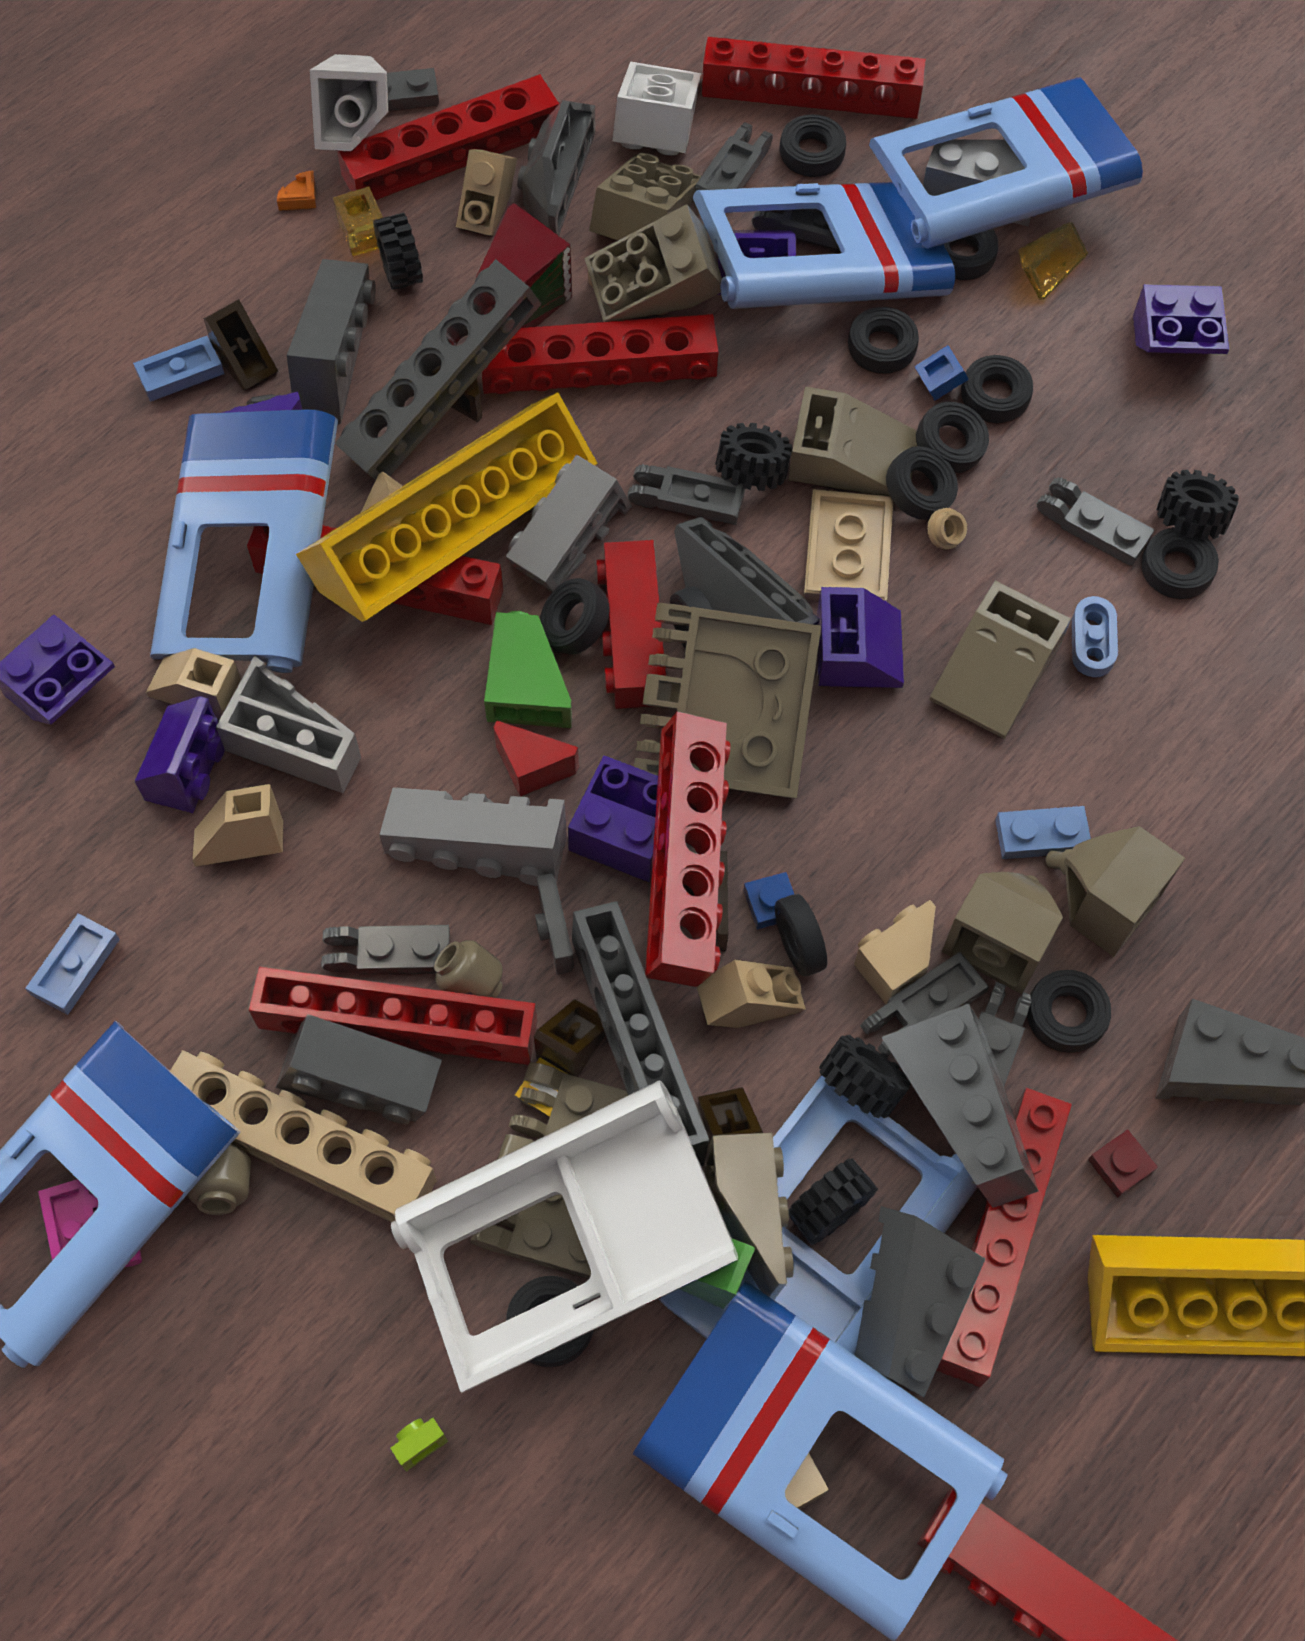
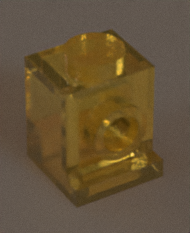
[333,187,383,257]

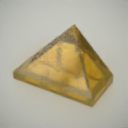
[1018,222,1088,300]

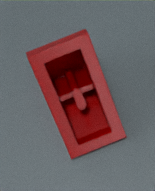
[493,720,579,797]

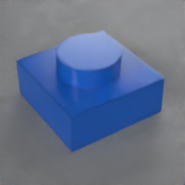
[914,345,969,401]
[743,872,794,929]

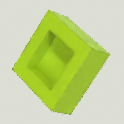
[390,1418,448,1472]

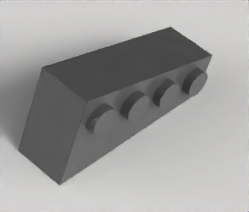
[287,259,376,424]
[882,1004,1039,1208]

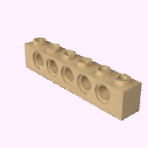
[170,1050,437,1222]

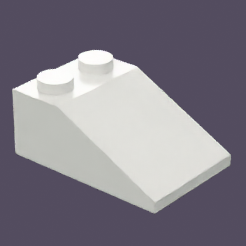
[612,62,701,155]

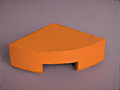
[277,170,316,211]

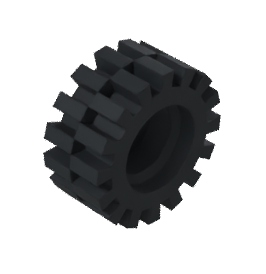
[373,212,423,290]
[715,423,793,491]
[1156,470,1239,540]
[819,1035,911,1119]
[788,1158,878,1245]

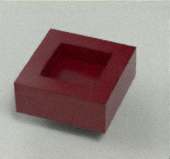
[1088,1129,1158,1198]

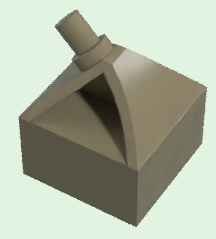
[1046,826,1186,957]
[942,872,1063,994]

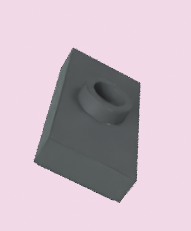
[535,873,574,975]

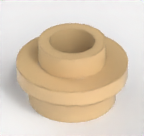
[928,508,967,549]

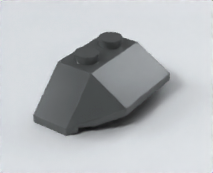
[517,100,596,236]
[674,517,820,625]

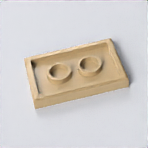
[804,489,893,602]

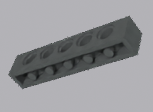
[335,259,542,480]
[571,901,709,1166]

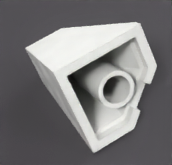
[310,54,389,151]

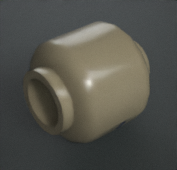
[434,940,503,998]
[187,1142,251,1215]

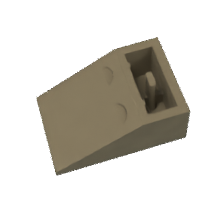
[589,153,701,240]
[585,204,722,322]
[788,386,917,496]
[929,580,1071,739]
[704,1133,793,1300]

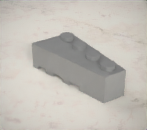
[380,788,567,886]

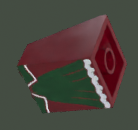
[476,203,572,328]

